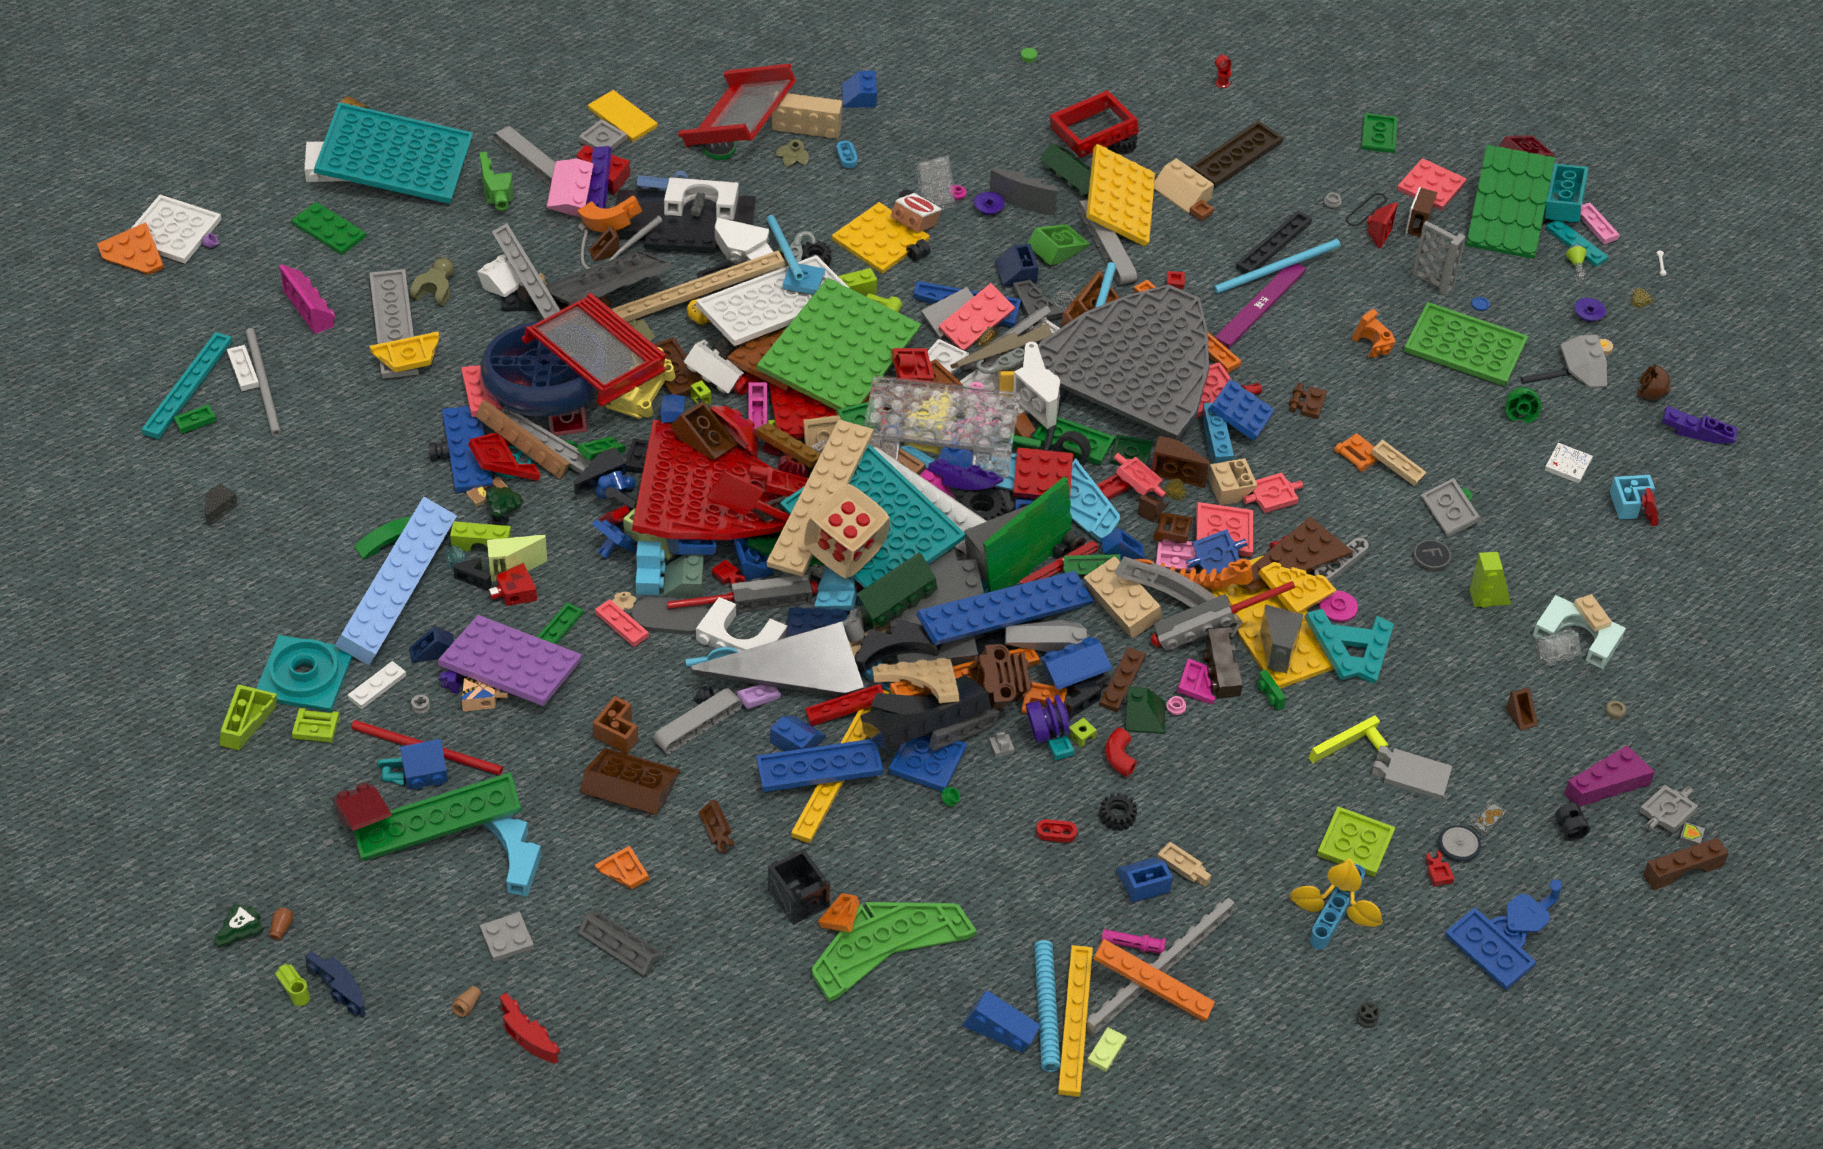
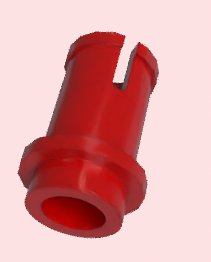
[1241,383,1262,395]

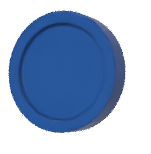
[1472,297,1489,311]

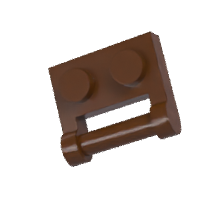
[1153,513,1193,543]

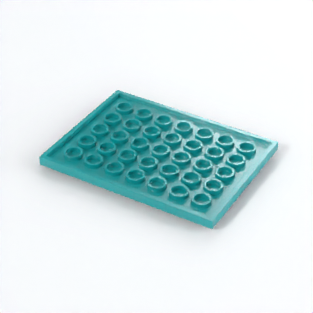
[314,102,473,204]
[780,444,966,588]

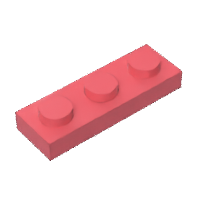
[595,599,649,647]

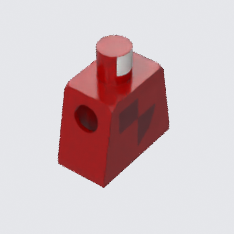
[488,563,537,606]

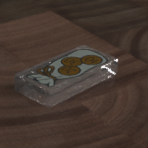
[1467,801,1509,838]

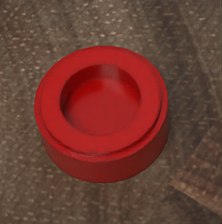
[734,377,750,396]

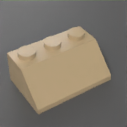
[1154,158,1214,214]

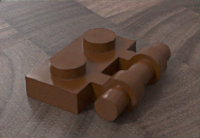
[1289,383,1327,419]

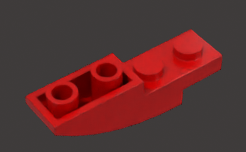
[500,993,560,1064]

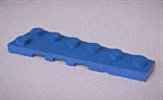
[913,281,1021,328]

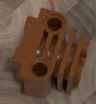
[968,644,1032,712]

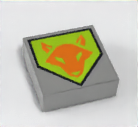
[1679,822,1705,846]

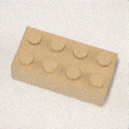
[772,92,842,139]
[1084,556,1163,639]

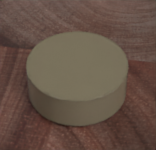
[1605,701,1626,719]

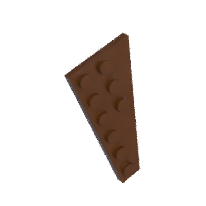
[1239,516,1353,594]

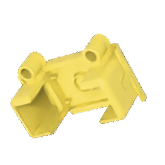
[606,347,675,419]

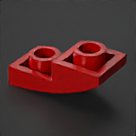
[1641,488,1658,526]

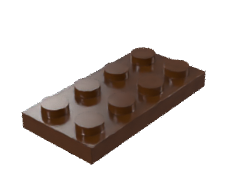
[654,337,706,396]

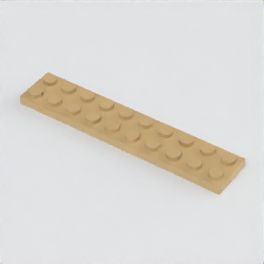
[767,420,874,577]

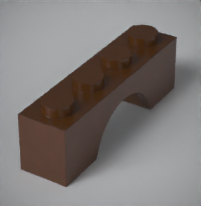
[1643,837,1729,890]

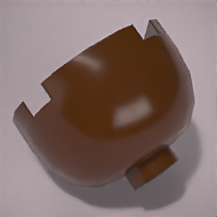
[1637,364,1671,401]

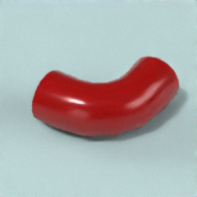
[1105,728,1138,778]

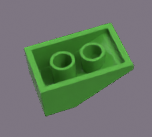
[1027,224,1090,265]

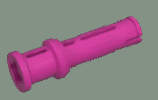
[1101,929,1166,956]

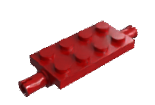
[748,463,809,498]

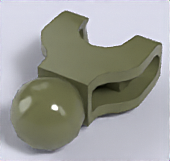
[410,258,454,307]

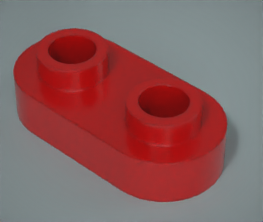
[1036,819,1077,843]

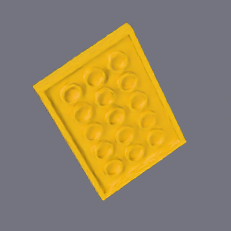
[1086,144,1155,246]

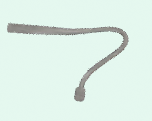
[578,216,663,269]

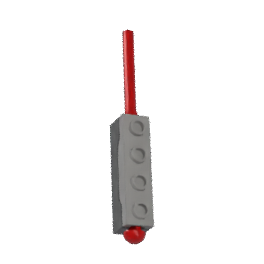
[667,574,819,614]
[1151,581,1296,650]

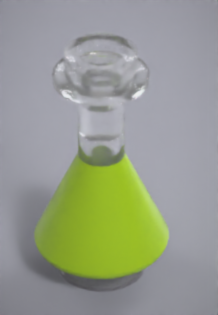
[1566,245,1588,282]

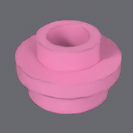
[1166,696,1186,715]

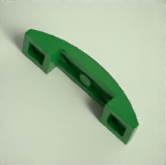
[354,516,412,560]

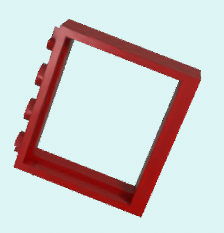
[1049,90,1139,158]

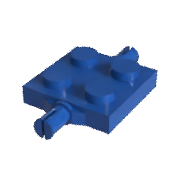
[1185,529,1248,574]

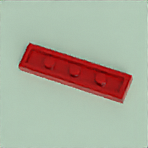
[805,684,884,726]

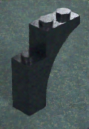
[854,619,943,673]

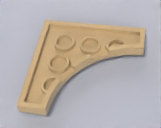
[872,658,959,703]

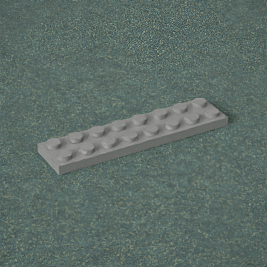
[369,269,419,379]

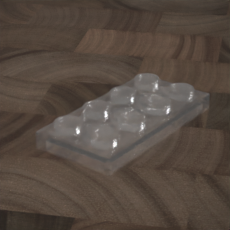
[916,155,956,210]

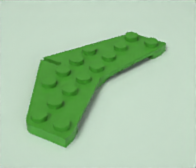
[812,902,977,1002]

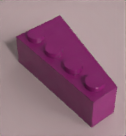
[1564,745,1655,807]

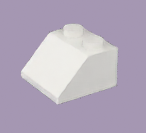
[477,254,523,297]

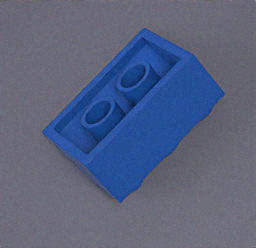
[1041,637,1112,690]

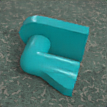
[377,757,404,786]

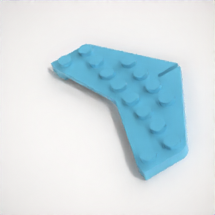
[980,453,1120,543]

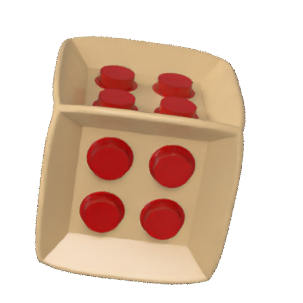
[804,483,890,579]

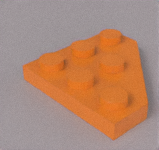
[97,222,165,275]

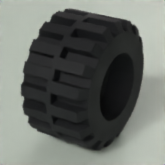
[959,488,1006,521]

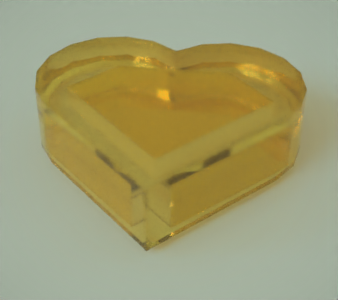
[1631,288,1654,308]
[977,326,998,346]
[1163,479,1186,501]

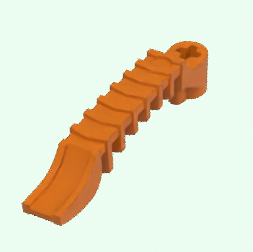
[1134,559,1253,590]

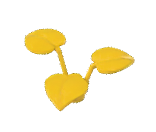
[1289,859,1383,927]

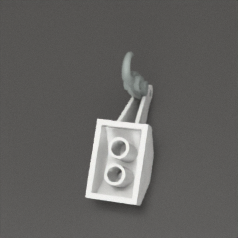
[715,218,815,275]
[977,342,1060,429]

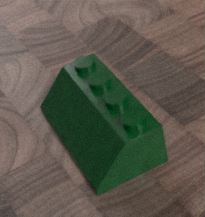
[1040,142,1091,198]
[857,552,938,630]

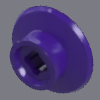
[974,192,1005,215]
[1575,298,1606,322]

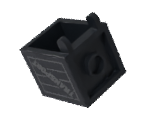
[768,849,830,925]

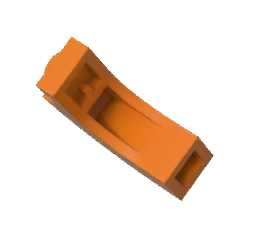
[577,196,642,232]

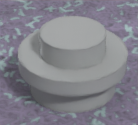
[1324,193,1341,208]

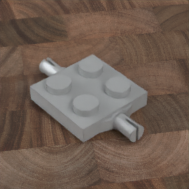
[1640,785,1698,833]

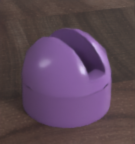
[202,233,219,249]

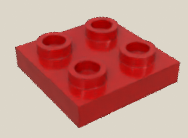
[891,348,935,382]

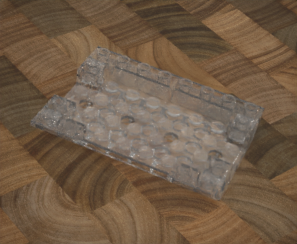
[864,375,1022,479]

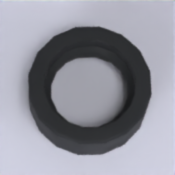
[1053,431,1091,465]

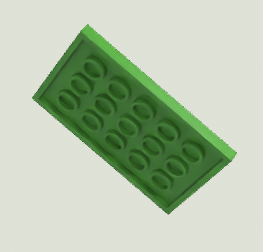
[1404,302,1528,387]

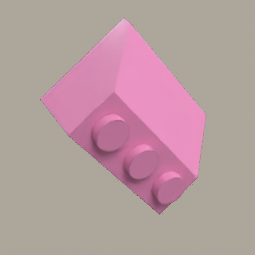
[546,159,594,217]

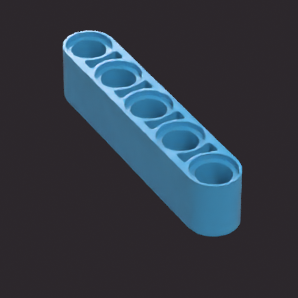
[1310,864,1365,949]

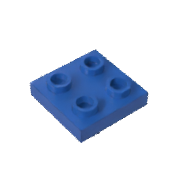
[592,519,637,558]

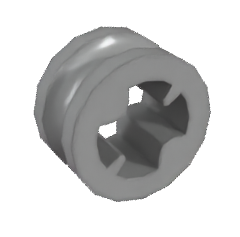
[411,694,430,714]

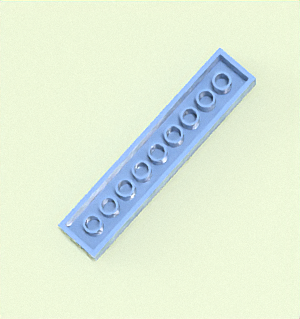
[335,497,457,665]

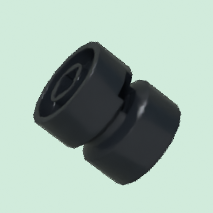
[1555,803,1590,841]

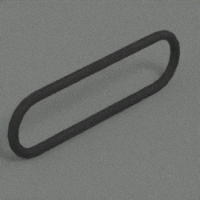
[1345,193,1387,226]

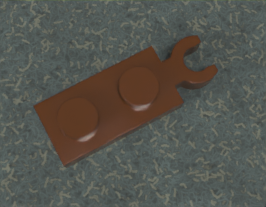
[699,799,734,853]

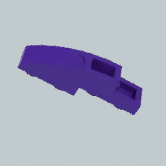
[1662,406,1737,444]
[928,459,1004,490]

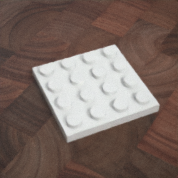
[132,195,222,264]

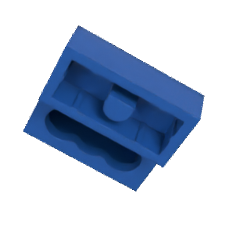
[666,538,716,555]

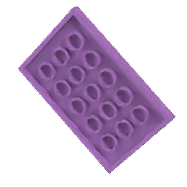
[438,615,582,706]

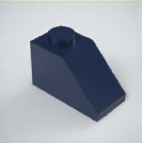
[409,626,454,663]

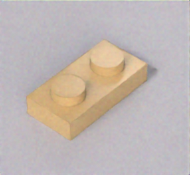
[1574,594,1612,632]

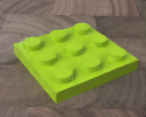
[1317,806,1395,877]

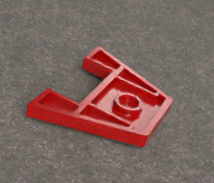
[468,432,541,481]

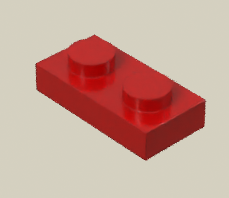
[598,505,630,525]

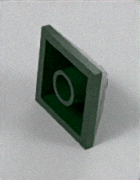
[1125,687,1165,734]

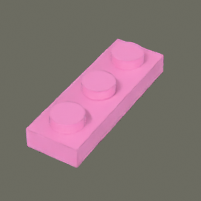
[1580,203,1619,244]

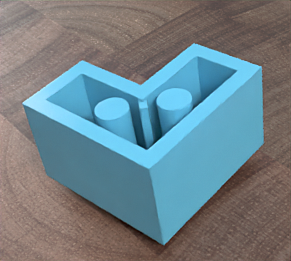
[1610,475,1655,519]
[636,541,665,595]

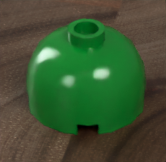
[1505,387,1542,423]

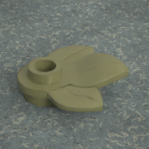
[776,139,809,167]

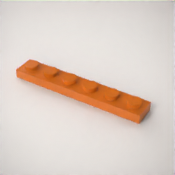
[1093,939,1215,1021]

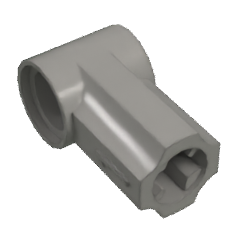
[843,609,865,642]

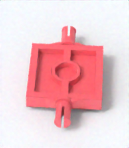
[1113,453,1167,499]
[1243,473,1303,513]

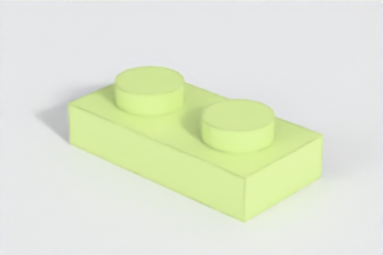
[1087,1027,1127,1072]

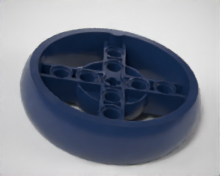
[480,321,609,417]

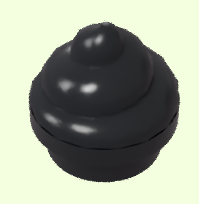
[694,686,715,704]

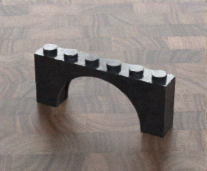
[860,675,991,750]

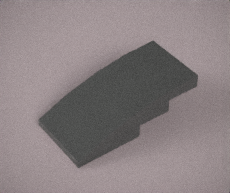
[989,168,1058,216]

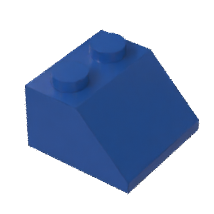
[842,71,877,108]
[770,716,826,751]
[400,739,448,790]

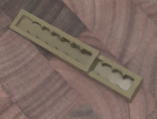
[950,323,1052,369]

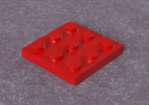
[1013,448,1073,499]

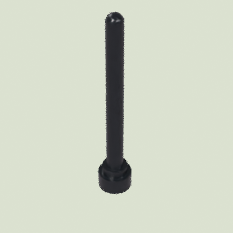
[1043,387,1068,451]

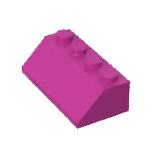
[279,265,335,334]

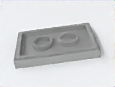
[921,287,974,339]
[1421,478,1481,537]

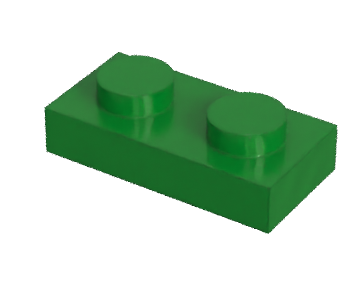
[174,404,216,434]
[1257,669,1286,711]

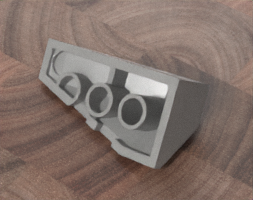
[1005,620,1087,652]

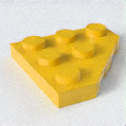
[1258,562,1336,613]

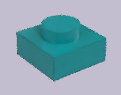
[1048,736,1074,761]

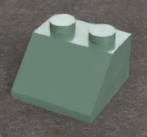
[663,554,704,598]

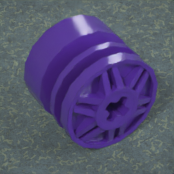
[1026,694,1070,744]

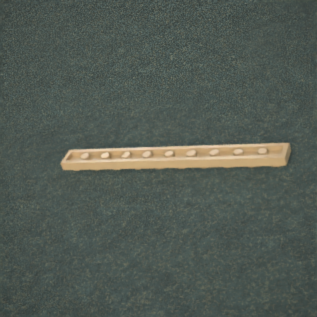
[612,251,785,322]

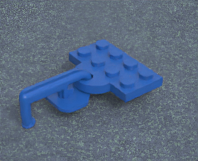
[1445,879,1562,990]

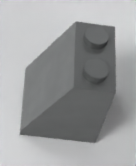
[1260,604,1303,674]

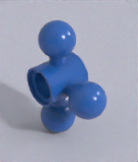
[596,471,635,499]

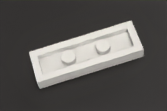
[227,345,259,391]
[348,661,406,709]

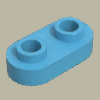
[836,141,858,168]

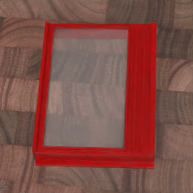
[677,63,796,147]
[521,293,666,407]

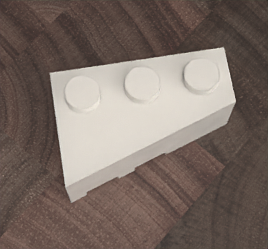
[684,340,744,393]

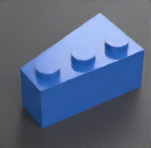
[962,990,1041,1052]

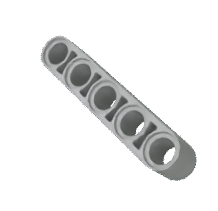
[653,688,743,754]

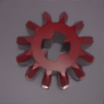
[777,454,809,477]

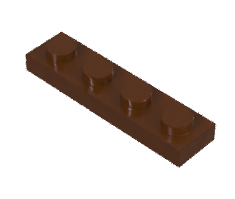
[1099,647,1146,713]

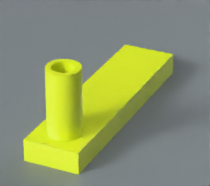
[1308,715,1389,763]

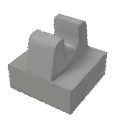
[989,732,1015,758]

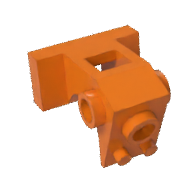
[1351,309,1396,358]

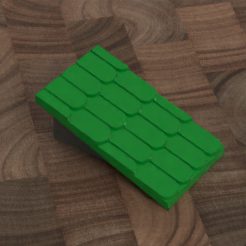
[1466,145,1555,259]
[964,476,1072,592]

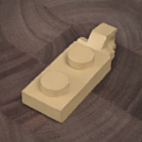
[1157,842,1211,887]

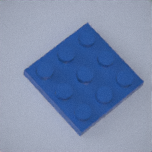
[1209,379,1274,441]
[888,736,967,791]

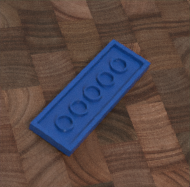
[442,406,493,493]
[756,739,883,792]

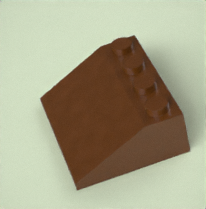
[581,748,680,814]

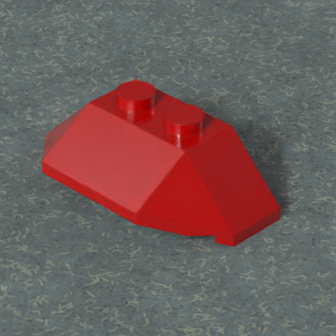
[710,406,758,458]

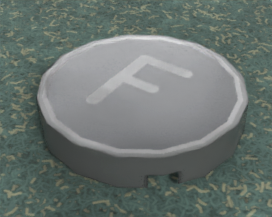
[1413,540,1452,572]

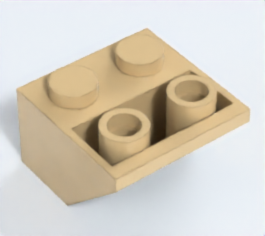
[1208,458,1257,505]

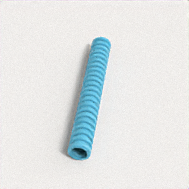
[1034,940,1060,1072]

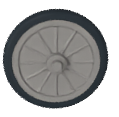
[1438,825,1481,862]

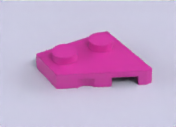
[1177,658,1215,704]

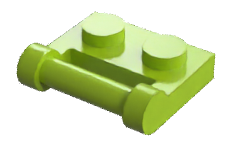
[292,708,340,743]

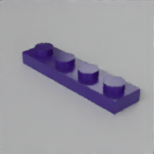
[587,146,612,209]

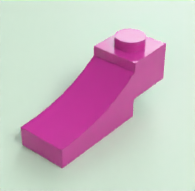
[749,382,767,429]

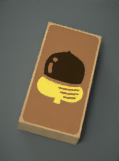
[466,477,507,507]

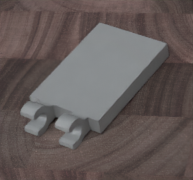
[1372,746,1452,800]

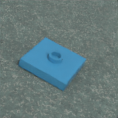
[782,264,825,295]

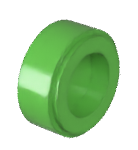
[1021,48,1037,63]

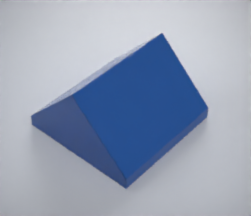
[733,538,773,581]

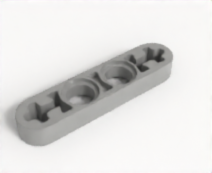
[1314,538,1369,582]

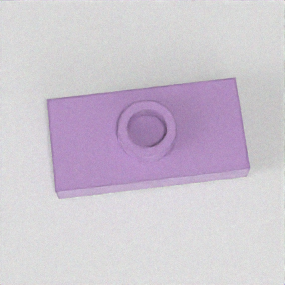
[737,685,781,709]

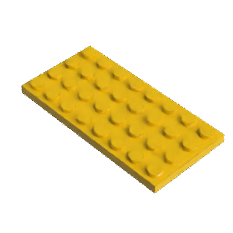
[1206,555,1334,688]

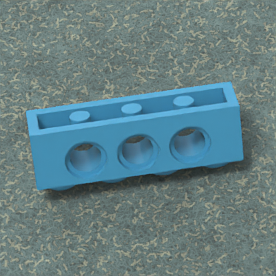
[1201,403,1234,464]

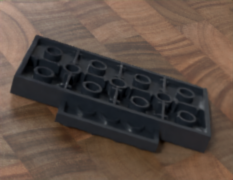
[615,190,756,252]

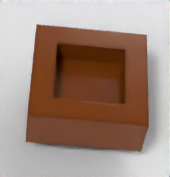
[1189,200,1214,221]

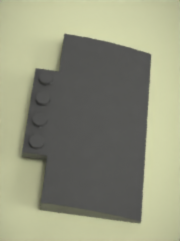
[889,547,984,666]

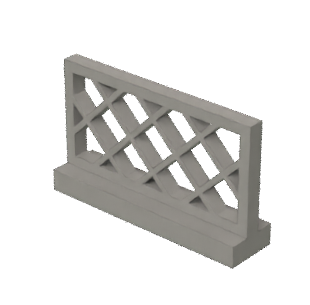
[1413,221,1466,296]

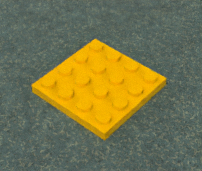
[831,202,930,274]

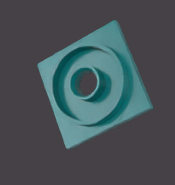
[256,635,353,712]

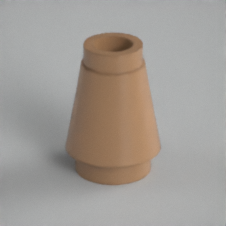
[452,986,481,1017]

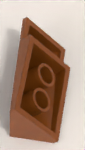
[1061,271,1120,328]

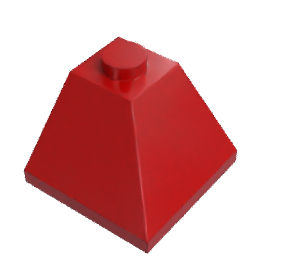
[1367,202,1398,249]

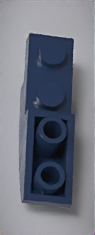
[305,951,366,1018]

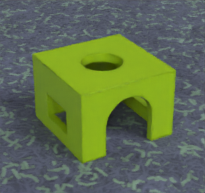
[691,380,711,405]
[1068,718,1097,747]

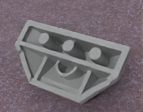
[1560,335,1607,388]

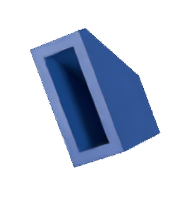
[1101,528,1145,561]

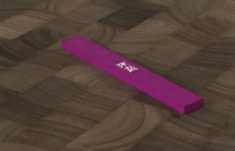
[1215,263,1306,349]

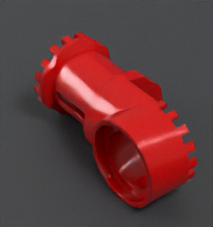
[1215,54,1232,88]

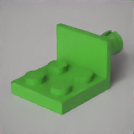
[480,152,514,211]

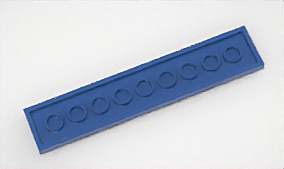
[916,571,1094,645]

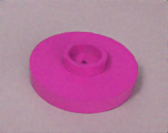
[1319,591,1358,623]

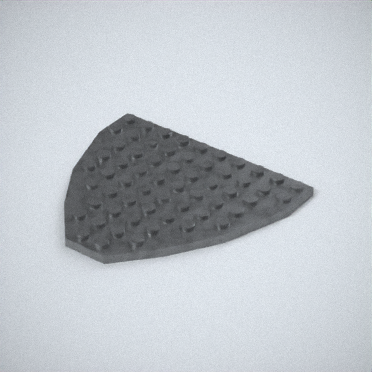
[1021,284,1209,440]

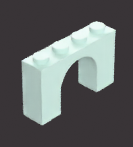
[1533,595,1626,669]

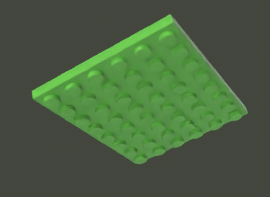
[756,277,921,410]

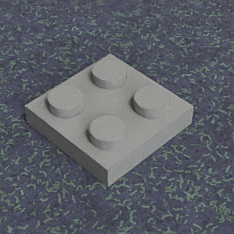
[579,119,627,150]
[480,912,534,962]

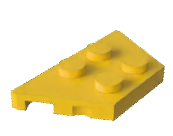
[370,332,440,372]

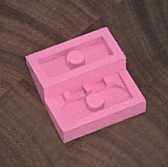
[1156,539,1195,572]

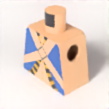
[462,676,509,711]

